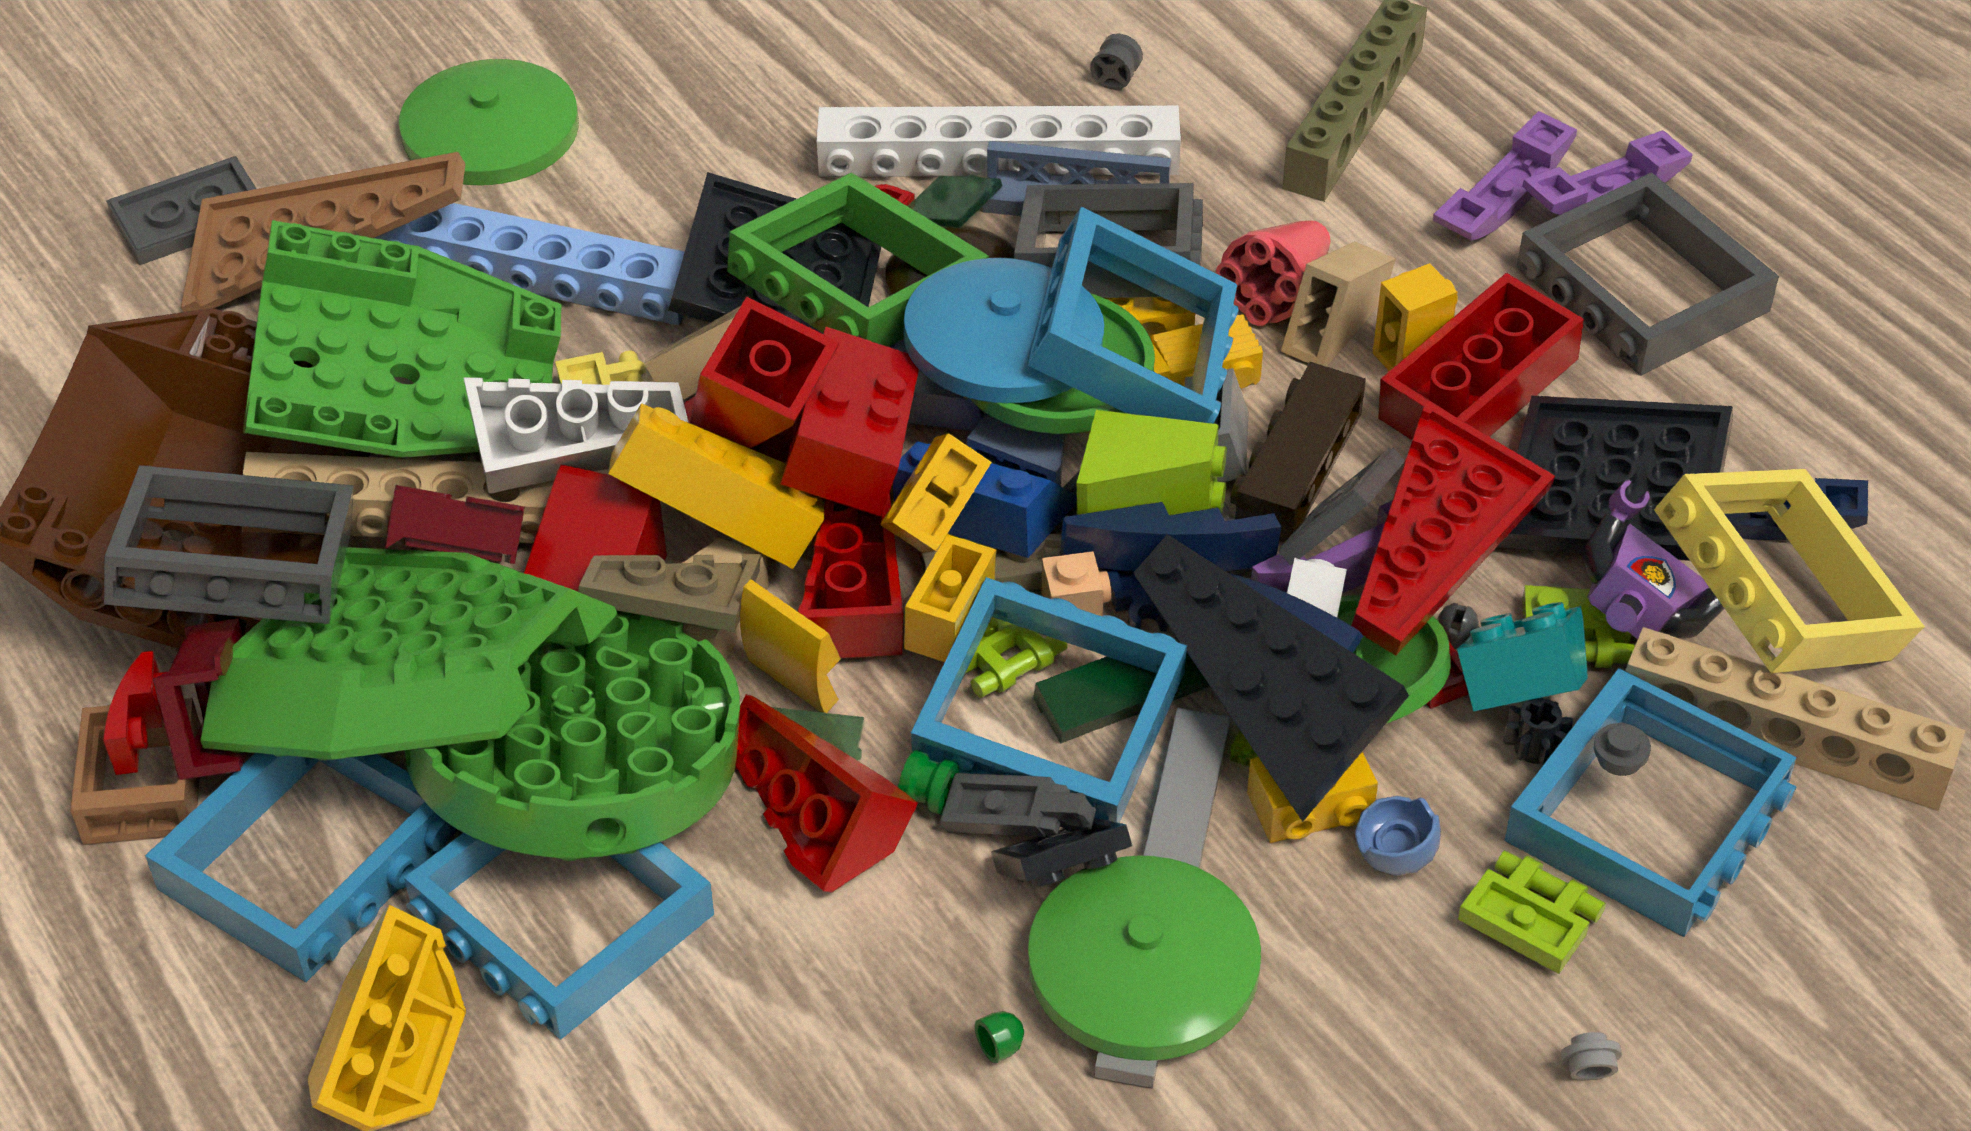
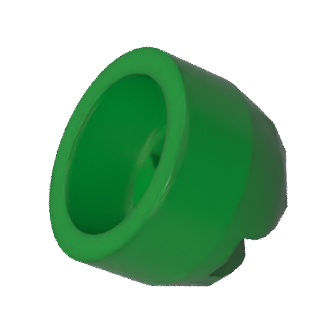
[974,1011,1024,1064]

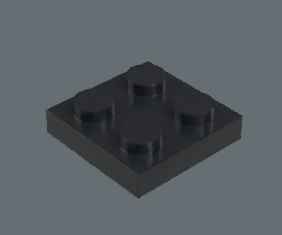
[991,818,1133,887]

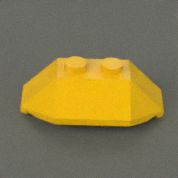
[308,905,466,1131]

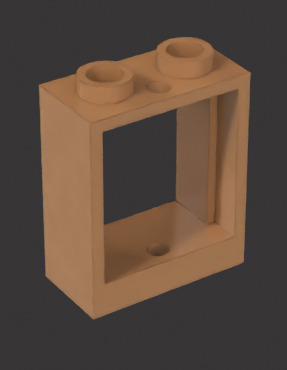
[70,698,201,845]

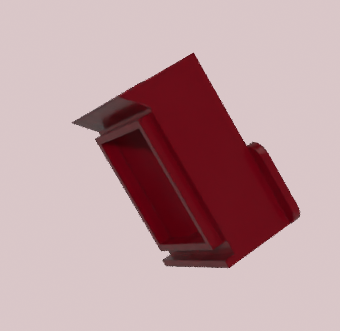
[384,485,525,564]
[153,619,248,780]

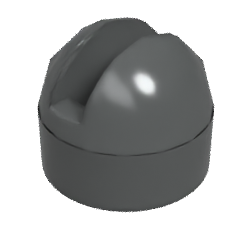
[1437,603,1479,649]

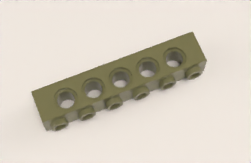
[1282,0,1427,202]

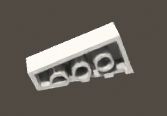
[464,377,689,494]

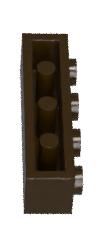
[1230,362,1366,542]

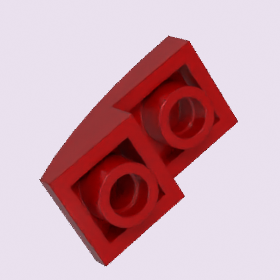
[103,651,167,775]

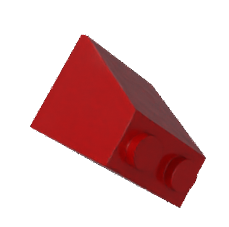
[690,297,839,449]
[524,464,667,592]

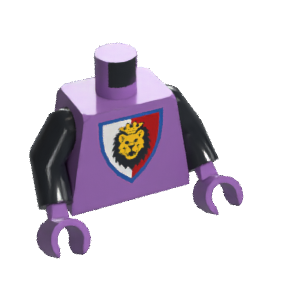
[1583,480,1725,639]

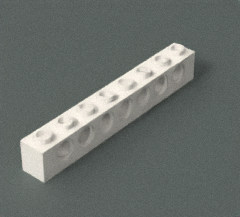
[817,105,1181,177]

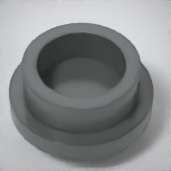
[1594,723,1651,776]

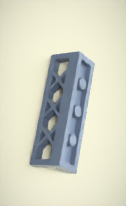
[982,141,1171,216]

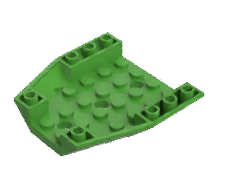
[243,220,562,458]
[201,547,617,761]

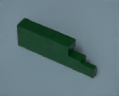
[1033,652,1210,744]

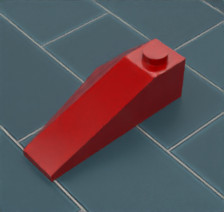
[735,694,918,893]

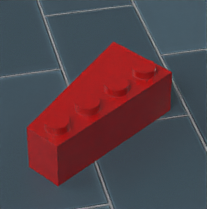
[798,492,903,658]

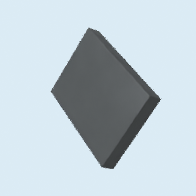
[106,156,257,265]
[1279,447,1405,566]

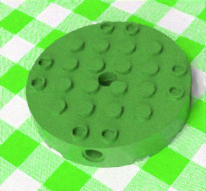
[405,610,740,861]

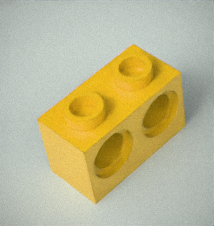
[880,433,992,553]

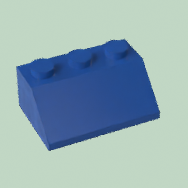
[893,441,1077,558]

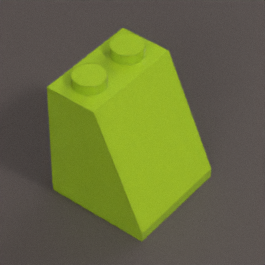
[1077,410,1227,515]

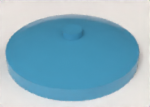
[904,258,1104,403]

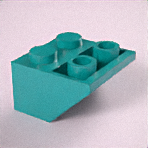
[1457,602,1588,712]

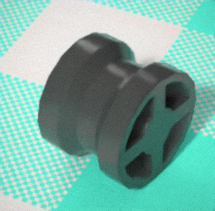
[1090,33,1143,90]

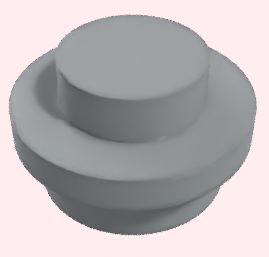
[1561,1032,1622,1080]

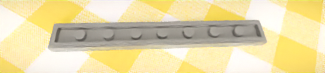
[1095,708,1231,1088]

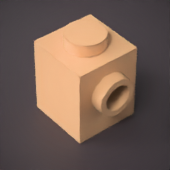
[1042,551,1111,616]

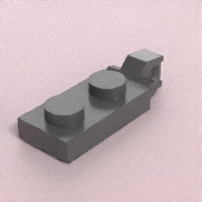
[939,773,1096,837]

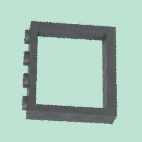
[1517,172,1779,376]
[1014,183,1203,298]
[104,465,354,624]

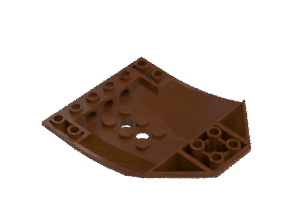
[0,308,370,649]

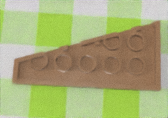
[181,152,466,312]

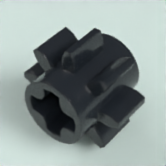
[1503,698,1573,765]

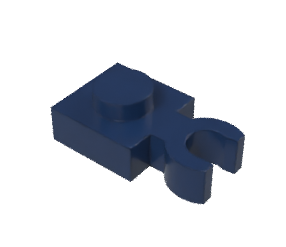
[1102,568,1168,632]

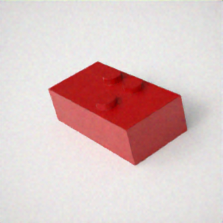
[1378,273,1584,440]
[780,327,919,516]

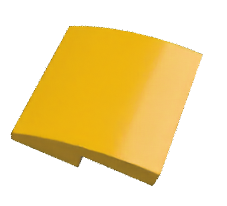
[740,579,841,715]

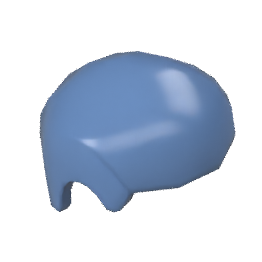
[1355,796,1441,876]

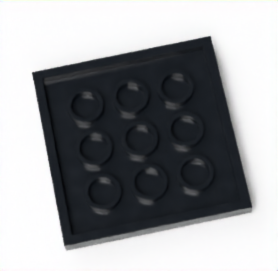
[668,172,881,338]
[1498,395,1733,561]

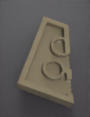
[579,554,761,632]

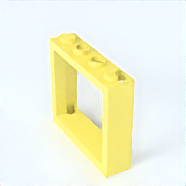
[1654,469,1925,674]

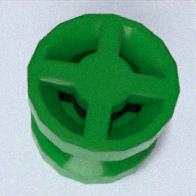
[898,750,959,815]

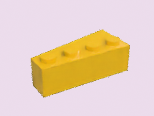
[608,403,824,569]

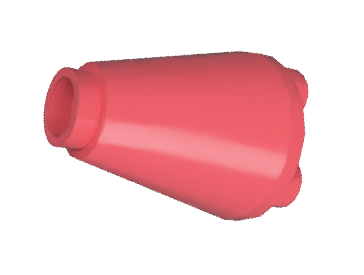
[1215,220,1331,326]

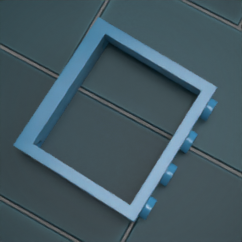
[1028,207,1238,424]
[911,577,1187,823]
[1504,668,1797,937]
[145,753,458,982]
[404,833,714,1040]

